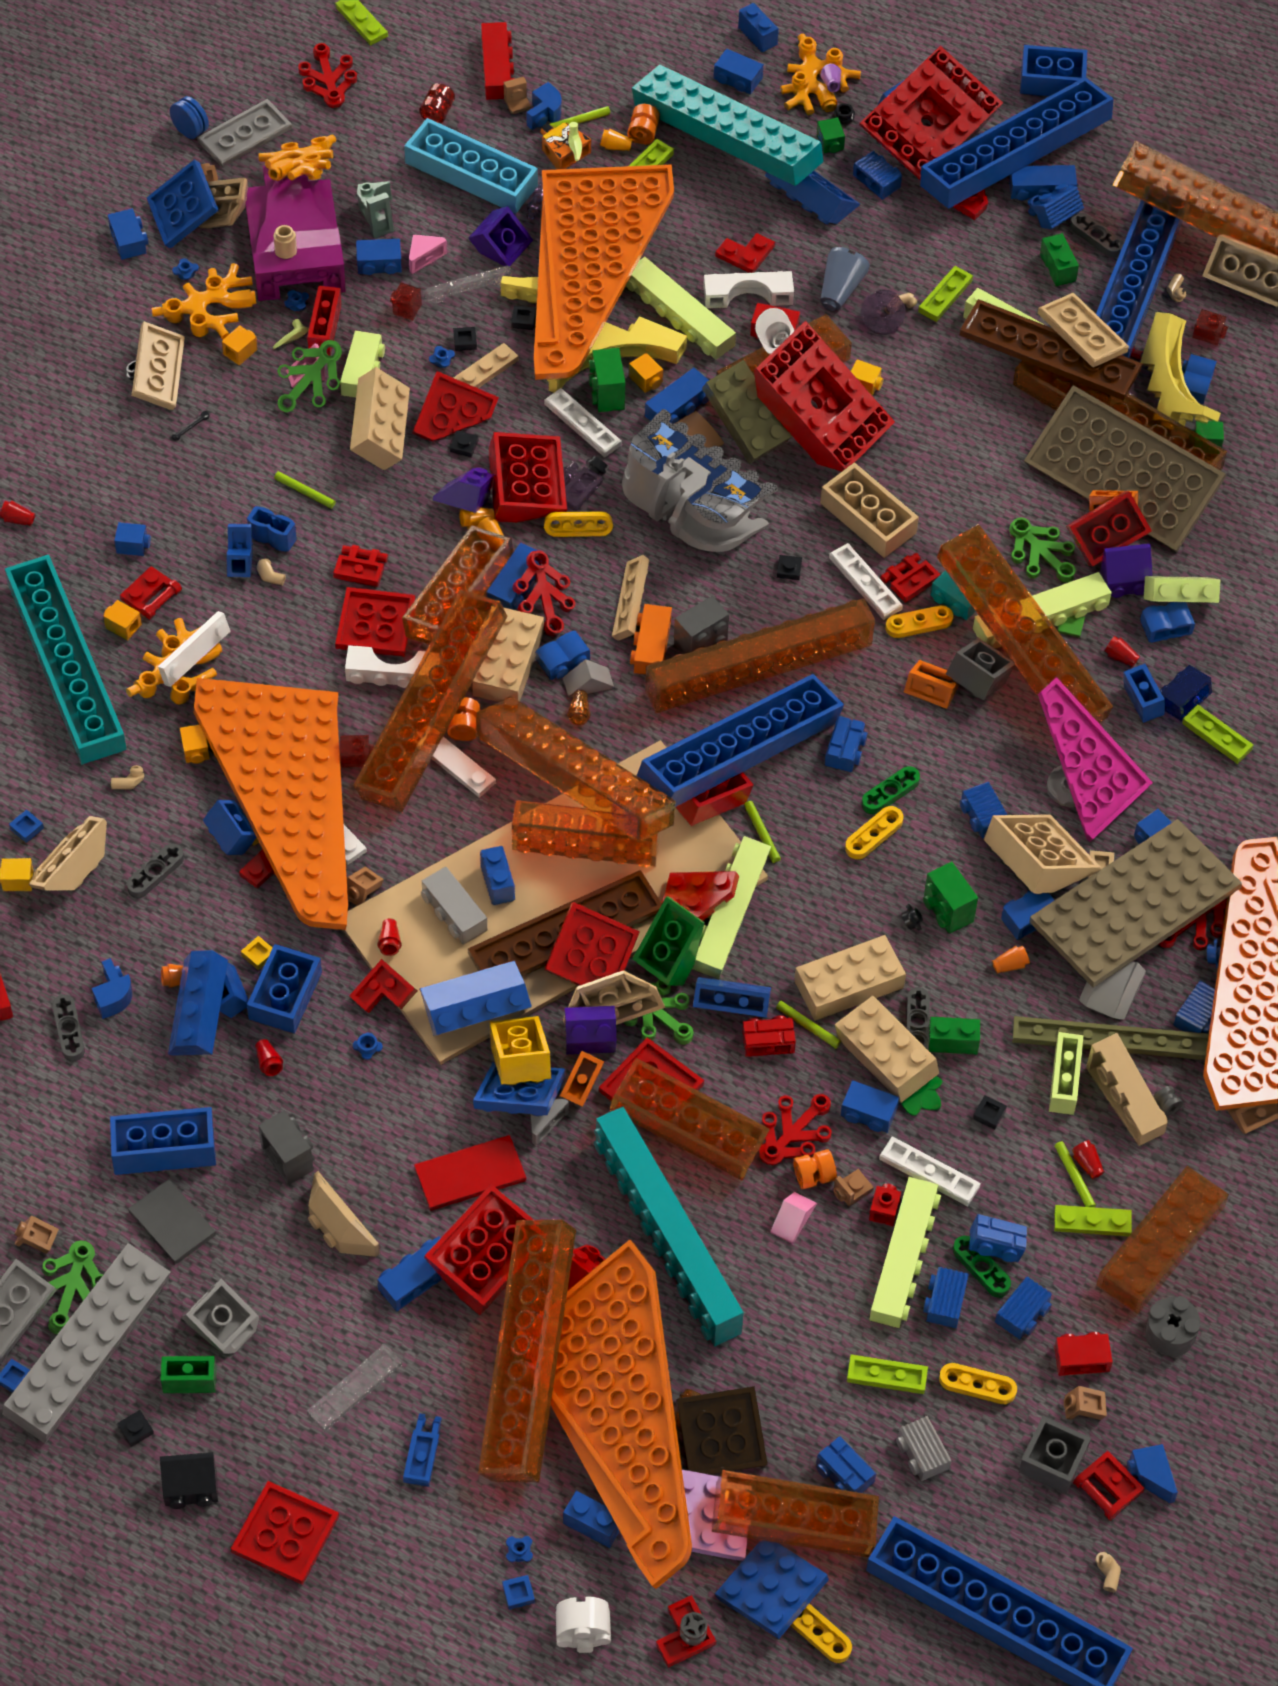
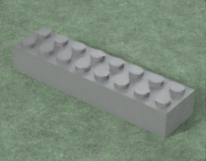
[2,1243,170,1443]

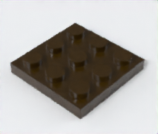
[676,1386,768,1475]

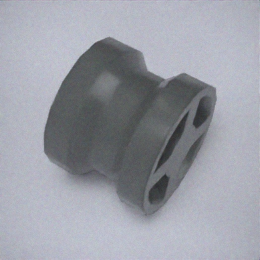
[1153,1086,1183,1117]
[680,1612,708,1646]

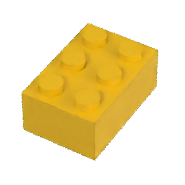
[489,1016,551,1085]

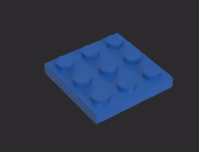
[146,159,219,248]
[473,1062,565,1116]
[715,1535,829,1639]

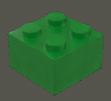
[588,348,625,412]
[923,861,978,934]

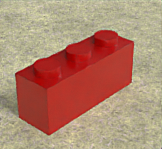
[307,286,342,356]

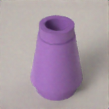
[820,64,841,92]

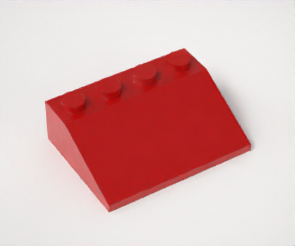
[489,432,567,523]
[424,1184,550,1315]

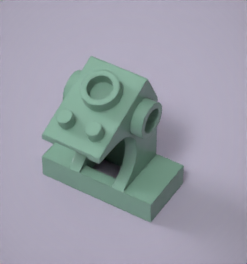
[357,181,394,238]

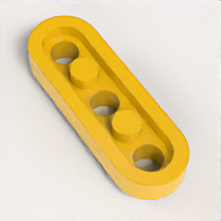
[544,512,613,537]
[885,605,954,638]
[845,806,903,859]
[939,1363,1017,1404]
[791,1604,852,1663]

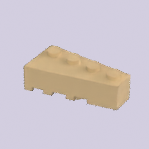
[1086,1033,1168,1146]

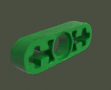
[862,766,920,814]
[953,1235,1011,1298]

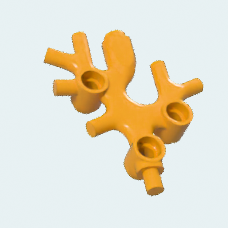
[780,34,861,115]
[259,135,336,181]
[151,263,256,339]
[126,618,222,705]

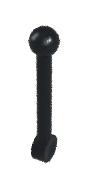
[172,411,210,441]

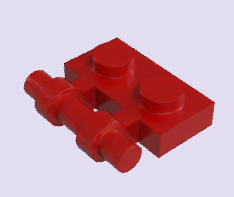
[333,545,388,587]
[880,553,941,603]

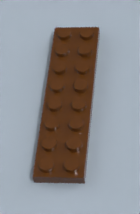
[959,299,1142,400]
[468,870,662,976]

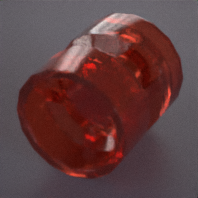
[419,83,455,124]

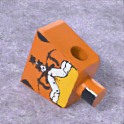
[540,123,591,169]

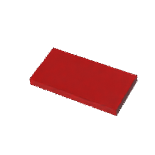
[414,1135,526,1211]

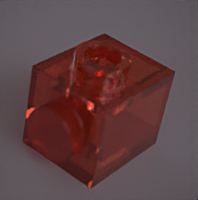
[390,282,422,321]
[1192,309,1228,346]
[340,735,374,768]

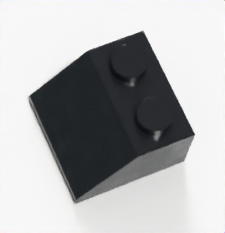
[160,1452,218,1509]

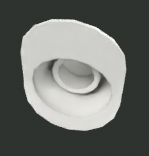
[755,308,794,354]

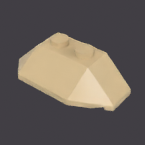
[199,178,248,228]
[29,816,107,890]
[563,970,665,1025]
[308,1171,380,1257]

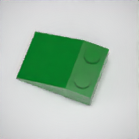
[633,896,705,986]

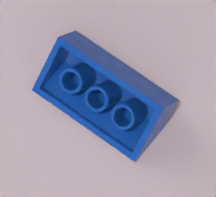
[765,170,860,225]
[168,950,228,1055]
[420,961,532,1036]
[110,1107,216,1175]

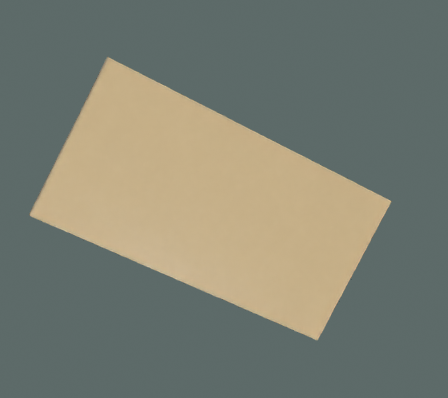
[343,740,768,1065]

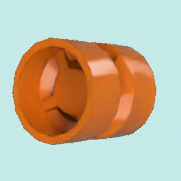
[627,104,660,145]
[447,697,480,741]
[793,1149,837,1190]

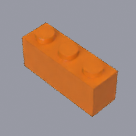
[630,604,672,677]

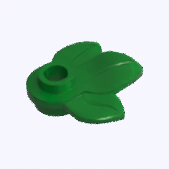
[901,1076,943,1116]

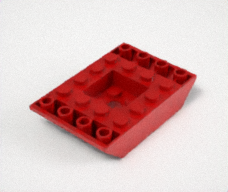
[859,45,1003,181]
[754,321,895,472]

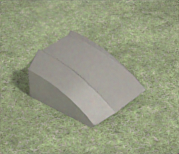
[1079,961,1146,1020]
[182,1279,259,1354]

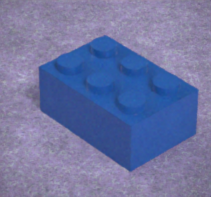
[1020,45,1087,96]
[247,944,322,1034]

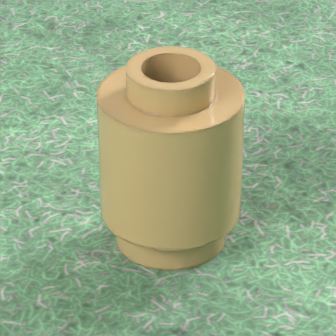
[273,225,297,259]

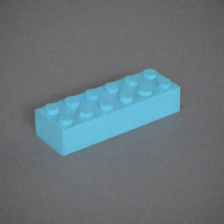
[404,118,538,214]

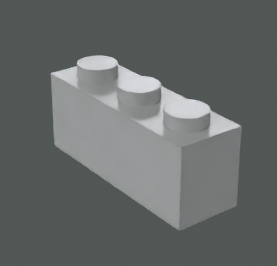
[421,867,488,945]

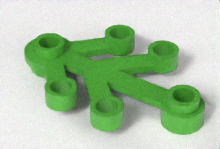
[278,340,342,412]
[1009,518,1076,582]
[623,979,694,1045]
[42,1240,103,1334]

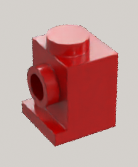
[869,1184,901,1226]

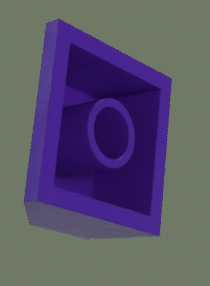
[468,206,533,268]
[433,468,494,513]
[1100,544,1153,598]
[565,1006,617,1055]

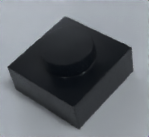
[511,305,536,330]
[453,327,477,351]
[450,431,479,458]
[777,555,802,580]
[973,1095,1007,1130]
[117,1410,154,1447]

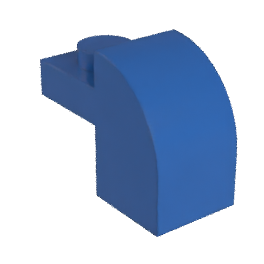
[526,82,562,130]
[227,524,253,577]
[92,958,133,1019]

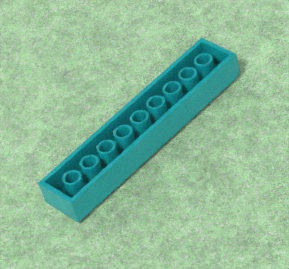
[632,64,824,186]
[5,554,127,765]
[594,1106,744,1347]

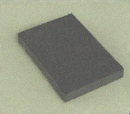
[128,1179,216,1265]

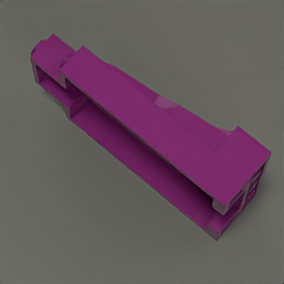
[245,166,346,301]

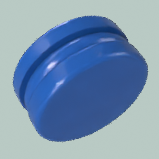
[170,96,209,139]

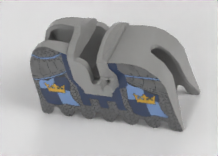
[622,409,778,552]

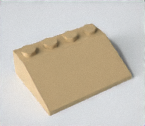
[984,815,1101,894]

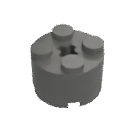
[1145,1296,1200,1357]

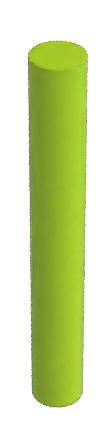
[550,106,610,128]
[274,471,336,509]
[744,801,781,863]
[776,1001,841,1049]
[1054,1141,1096,1207]

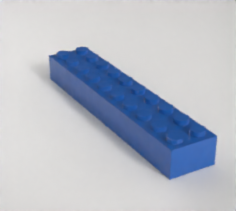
[920,77,1114,209]
[1096,185,1189,358]
[635,674,844,811]
[866,1516,1133,1686]

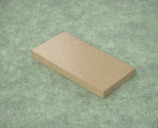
[1038,293,1129,368]
[131,321,185,410]

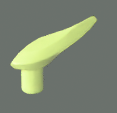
[568,122,582,161]
[273,319,309,349]

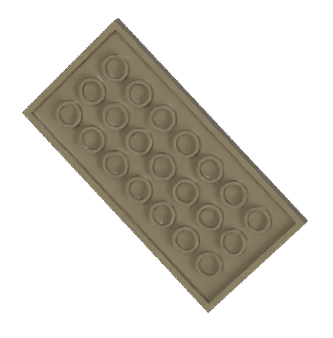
[1024,385,1226,552]
[1029,819,1242,988]

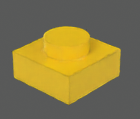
[241,936,272,970]

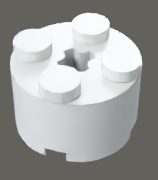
[556,1597,611,1653]

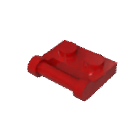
[120,566,182,620]
[1073,1451,1145,1521]

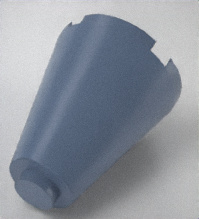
[820,247,870,311]

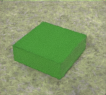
[1057,615,1085,638]

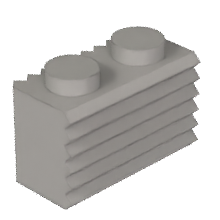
[896,1416,951,1481]

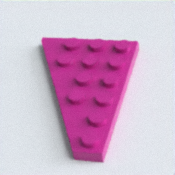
[1038,677,1153,842]

